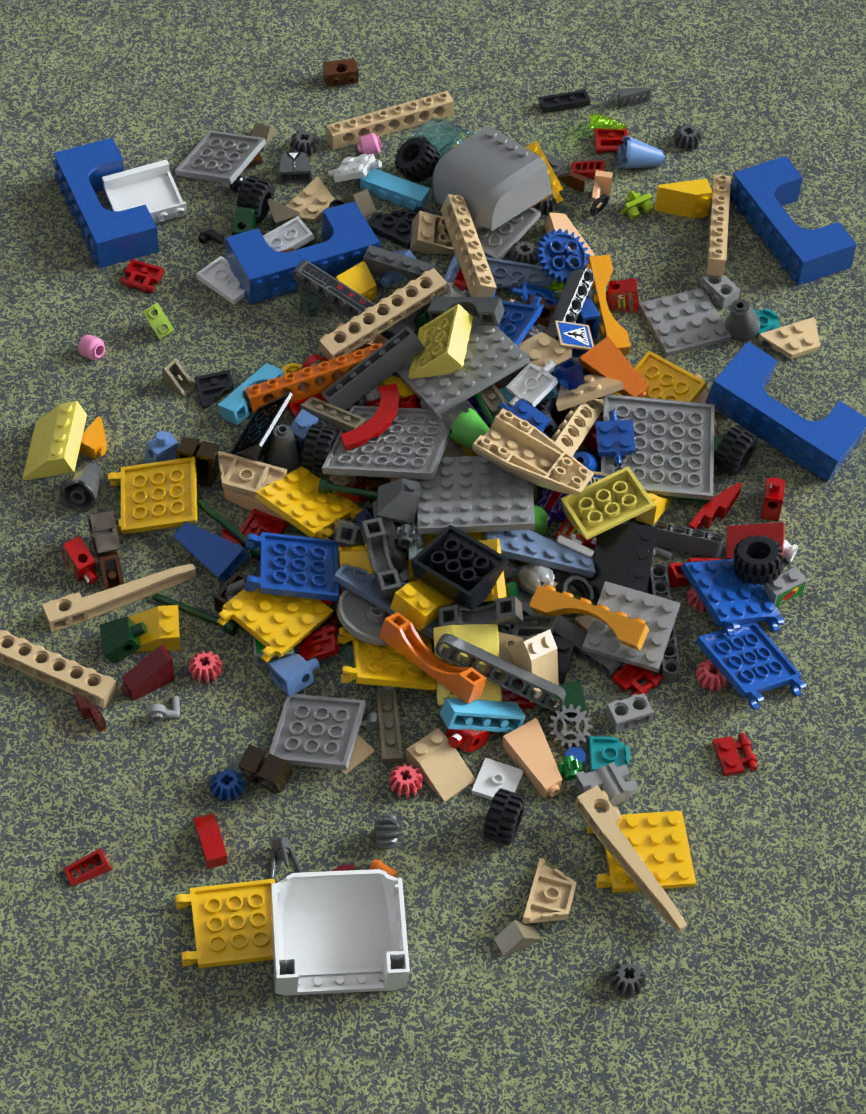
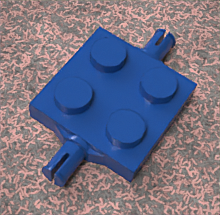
[510,281,559,315]
[497,398,552,439]
[595,410,636,467]

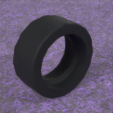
[556,575,594,604]

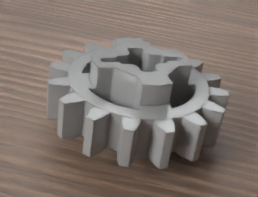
[548,704,593,748]

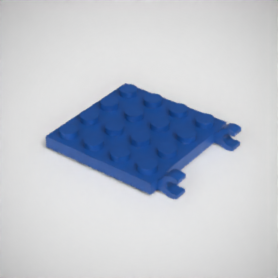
[492,290,544,346]
[245,532,339,601]
[681,559,785,636]
[696,622,807,710]

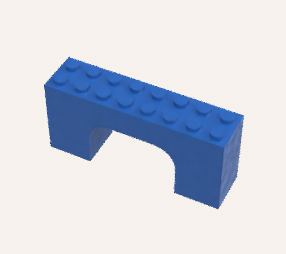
[52,138,159,268]
[730,156,857,286]
[226,201,380,304]
[705,342,866,481]

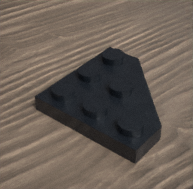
[367,207,436,249]

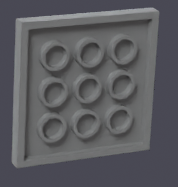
[175,130,266,184]
[476,207,541,259]
[639,288,732,357]
[582,581,680,672]
[268,694,366,770]

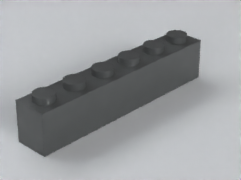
[321,326,424,411]

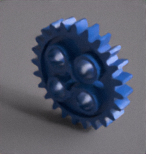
[535,228,590,285]

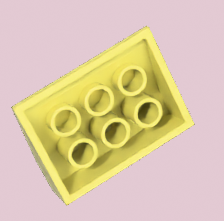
[408,304,473,379]
[22,401,87,480]
[561,466,655,540]
[433,624,503,707]

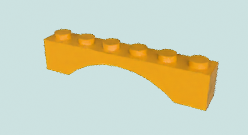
[585,255,631,355]
[529,585,649,651]

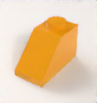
[79,416,107,460]

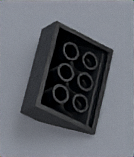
[230,392,293,461]
[589,523,657,599]
[411,525,509,611]

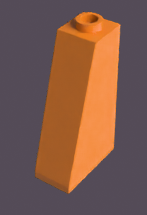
[577,336,649,397]

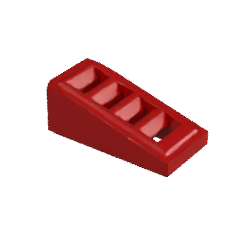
[571,160,605,179]
[63,848,113,887]

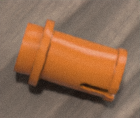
[369,859,398,877]

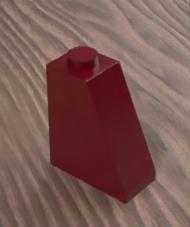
[121,645,175,702]

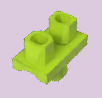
[621,190,654,220]
[142,303,174,339]

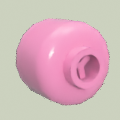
[357,133,382,155]
[78,335,105,360]

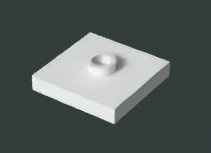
[471,758,524,800]

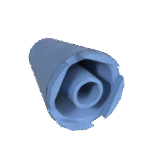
[617,136,665,169]

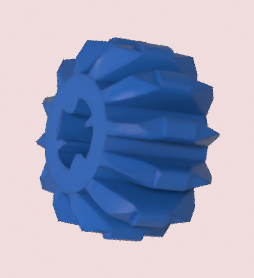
[210,768,245,803]

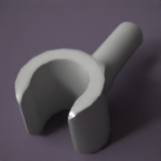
[360,712,378,727]

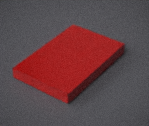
[726,522,785,559]

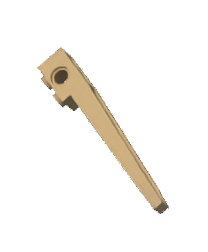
[42,563,196,632]
[574,785,687,934]

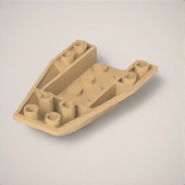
[472,409,594,495]

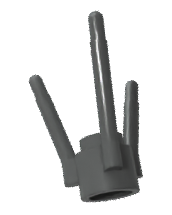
[269,837,303,879]

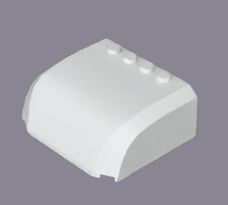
[271,869,410,996]

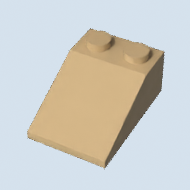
[508,630,559,703]
[406,728,476,803]

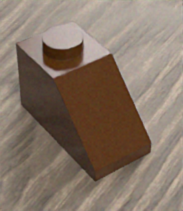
[97,551,124,590]

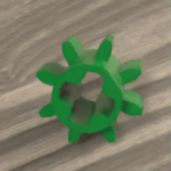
[557,756,583,780]

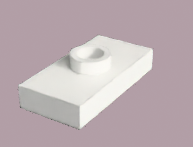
[555,535,594,558]

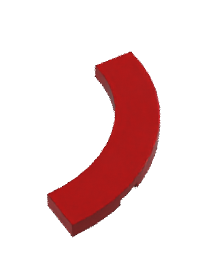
[340,383,400,451]

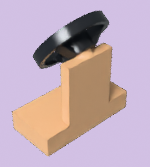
[590,170,613,216]

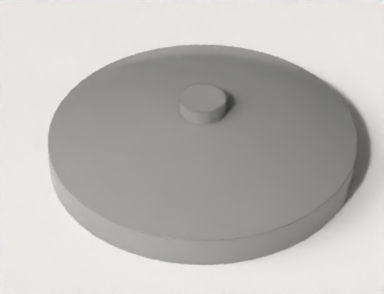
[337,588,391,645]

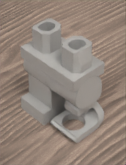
[575,762,638,812]

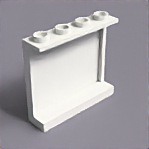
[102,160,187,223]

